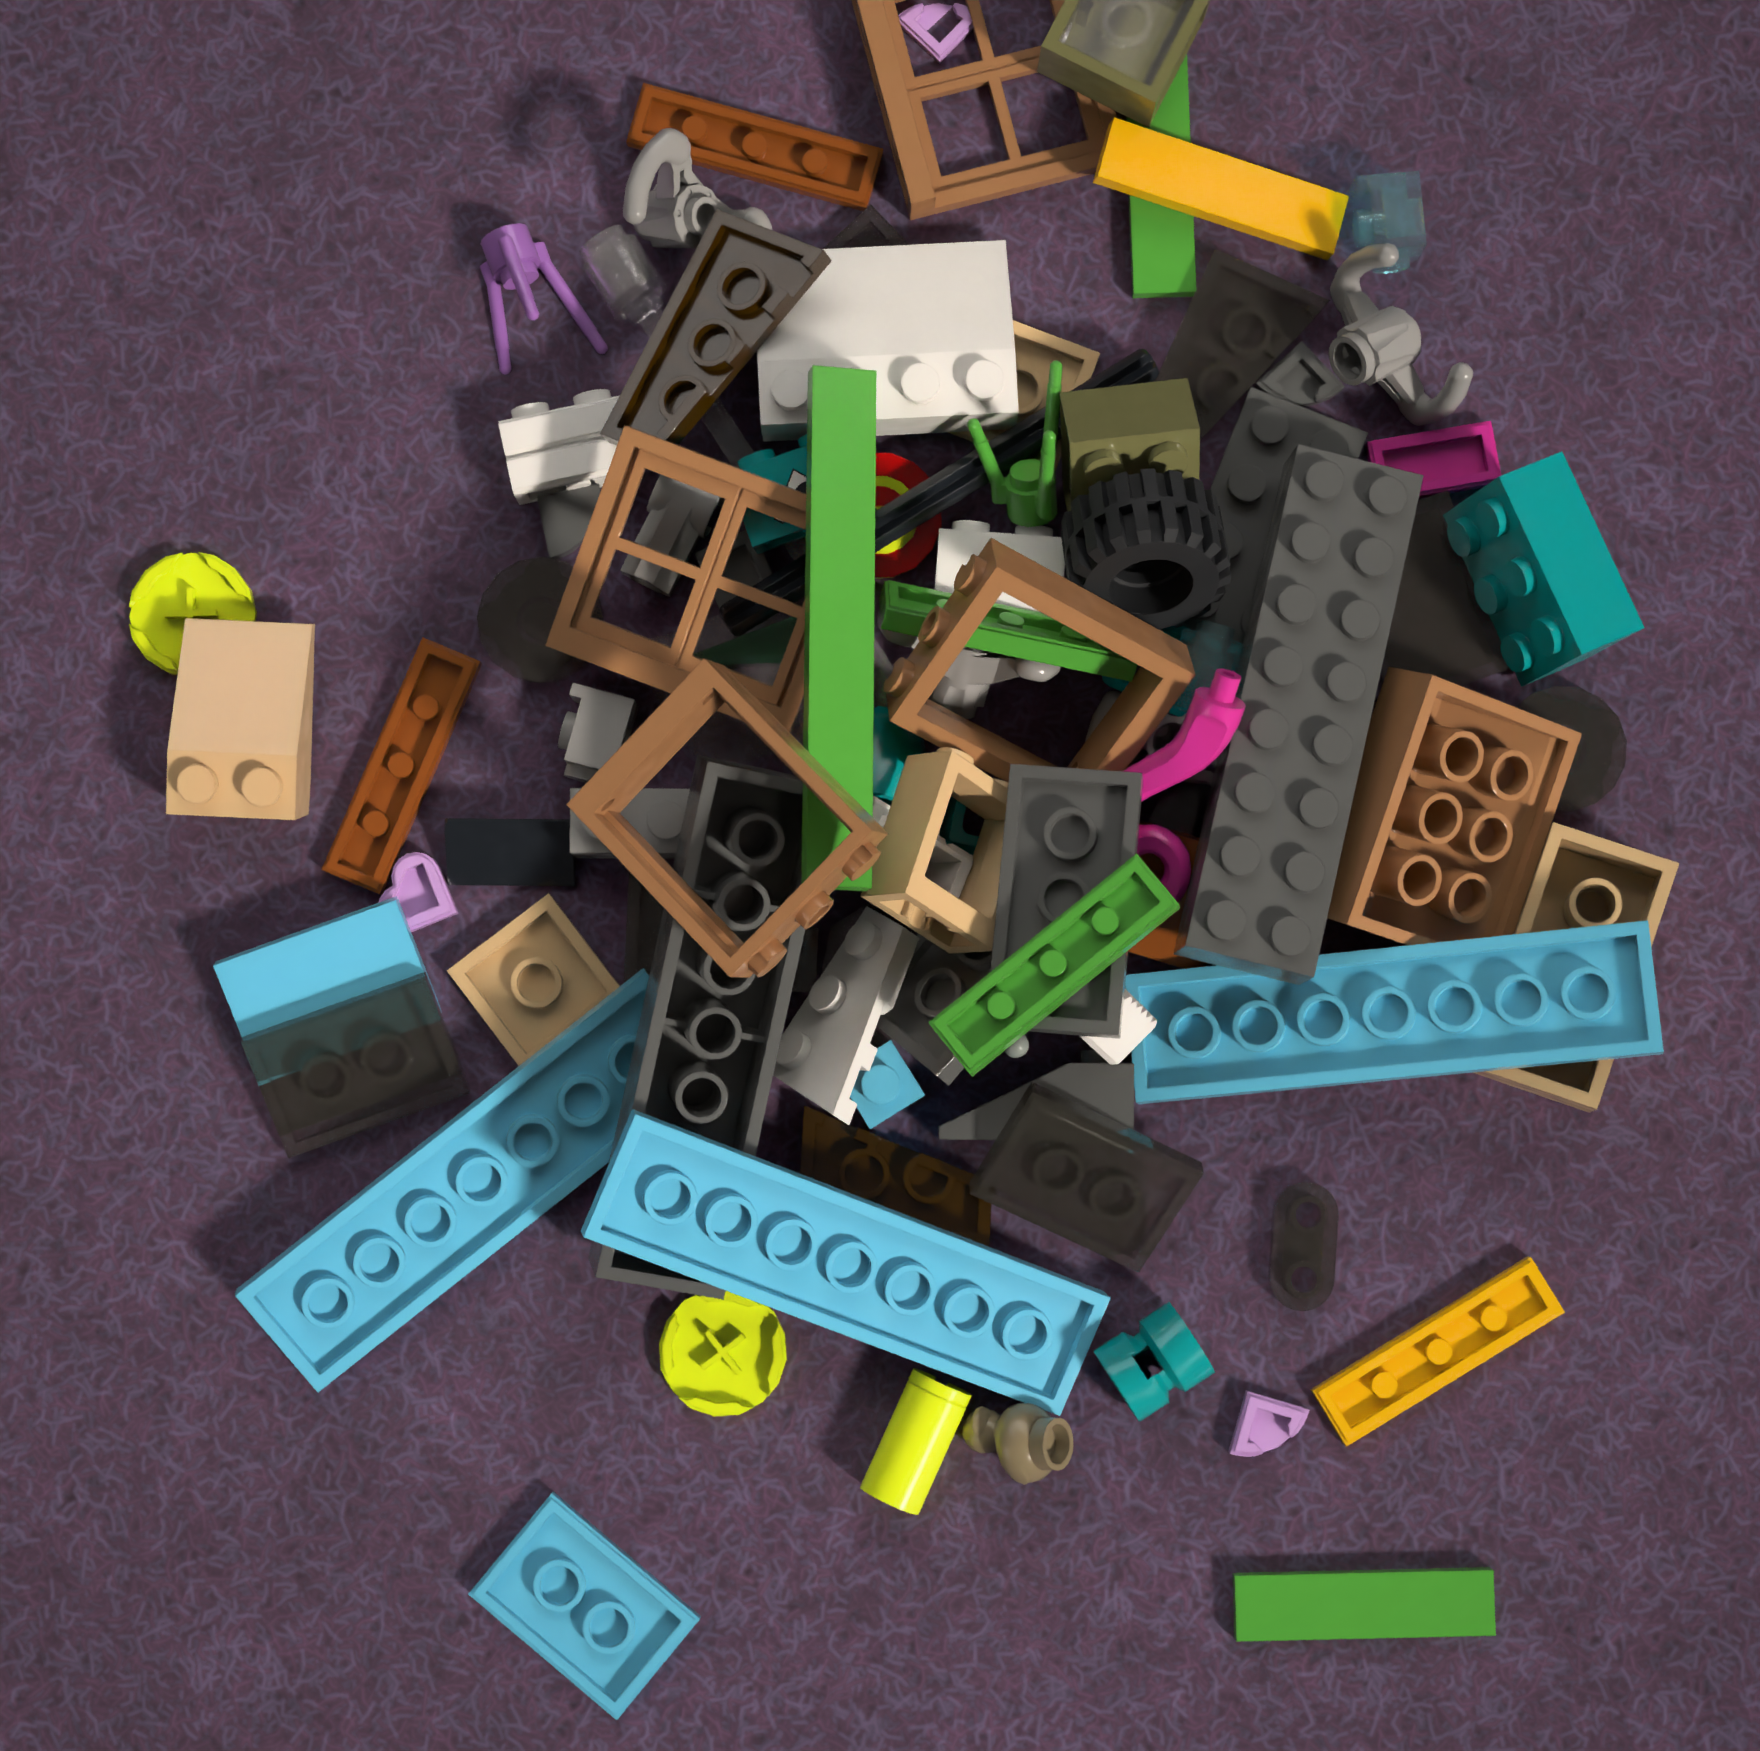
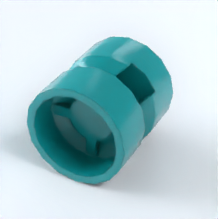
[1093,1301,1215,1422]

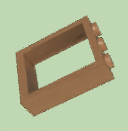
[883,538,1196,783]
[566,659,888,978]

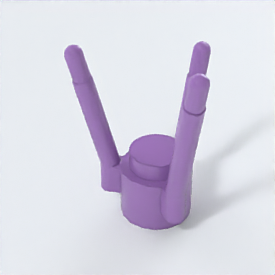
[480,223,608,375]

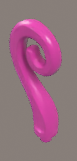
[1123,668,1246,902]

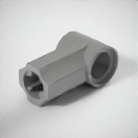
[620,475,725,597]

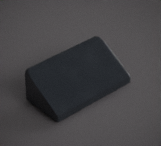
[444,818,576,886]

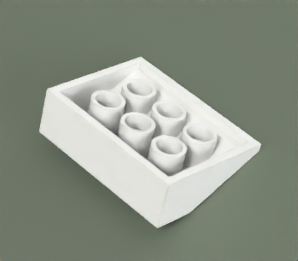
[757,240,1019,441]

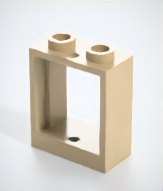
[861,747,1008,953]

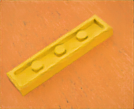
[1093,117,1349,260]
[1310,1256,1565,1447]

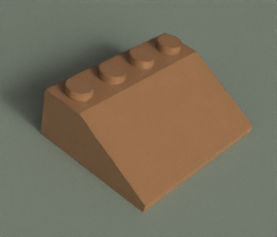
[1327,667,1582,945]

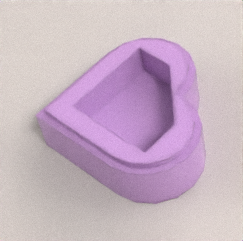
[378,852,458,932]

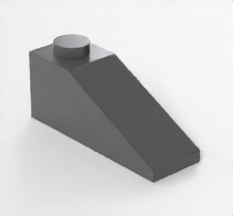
[938,1050,1134,1142]

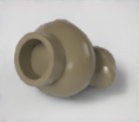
[962,1403,1073,1485]

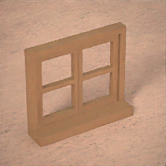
[851,0,1117,220]
[545,425,806,733]

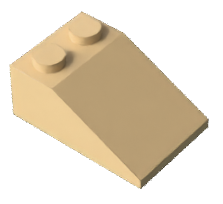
[166,618,315,820]

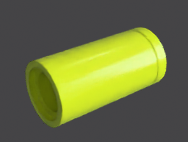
[860,1368,972,1515]

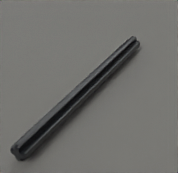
[719,349,1160,636]

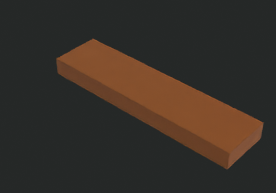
[626,83,884,212]
[321,637,482,895]

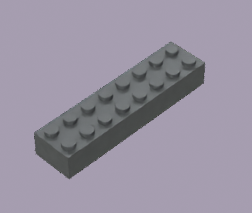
[1173,444,1424,985]
[588,755,805,1300]

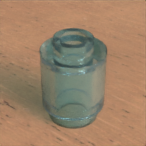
[1172,620,1244,713]

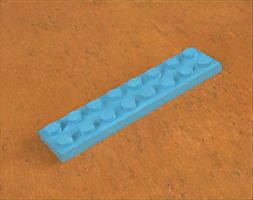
[1125,920,1664,1104]
[235,968,649,1392]
[581,1109,1111,1416]

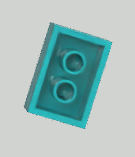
[1442,451,1645,687]

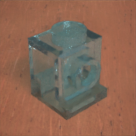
[1347,171,1427,274]

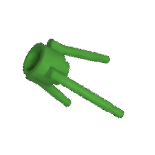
[967,360,1063,527]

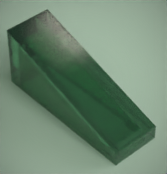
[693,617,798,668]

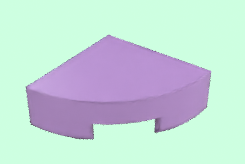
[898,3,973,64]
[1228,1390,1310,1457]

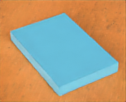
[213,896,442,1083]
[468,1492,701,1720]

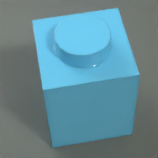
[850,1040,925,1129]

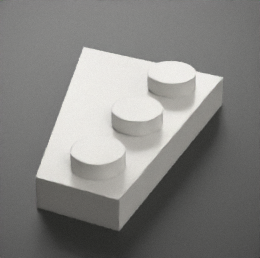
[773,906,919,1125]

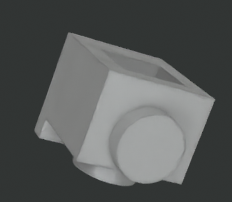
[558,682,639,783]

